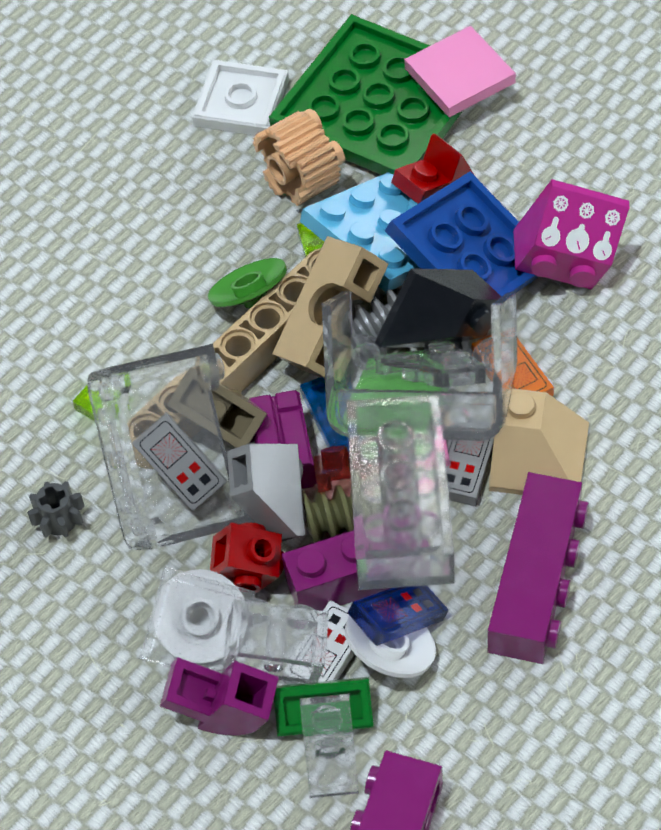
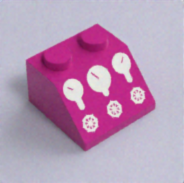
[514,179,630,290]

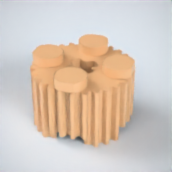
[253,108,346,206]

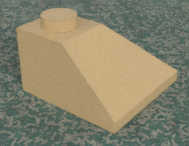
[489,387,589,495]

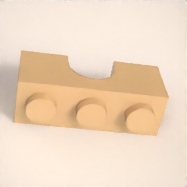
[272,236,388,382]

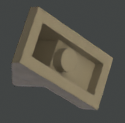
[167,366,268,448]

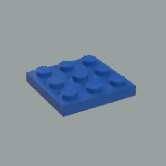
[385,171,538,301]

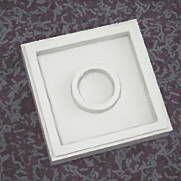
[192,60,289,136]

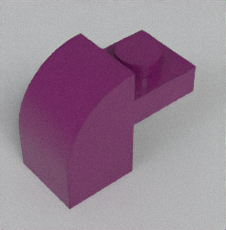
[160,657,279,736]

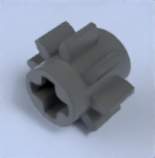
[27,481,85,538]

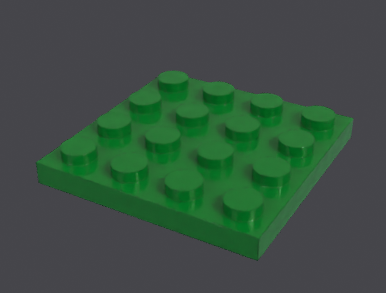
[269,14,464,175]

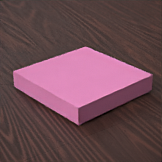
[405,25,516,117]

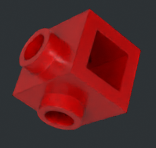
[210,522,284,593]

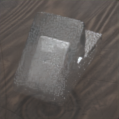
[300,694,359,798]

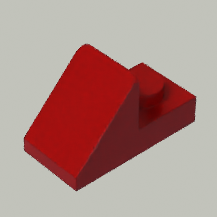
[391,134,474,204]

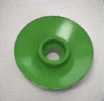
[208,258,287,308]

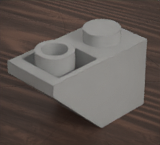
[227,443,306,541]

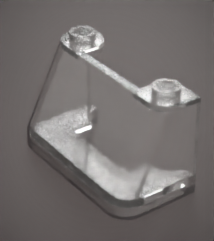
[87,344,255,550]

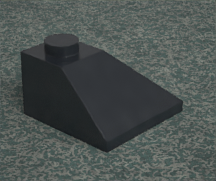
[375,268,505,348]

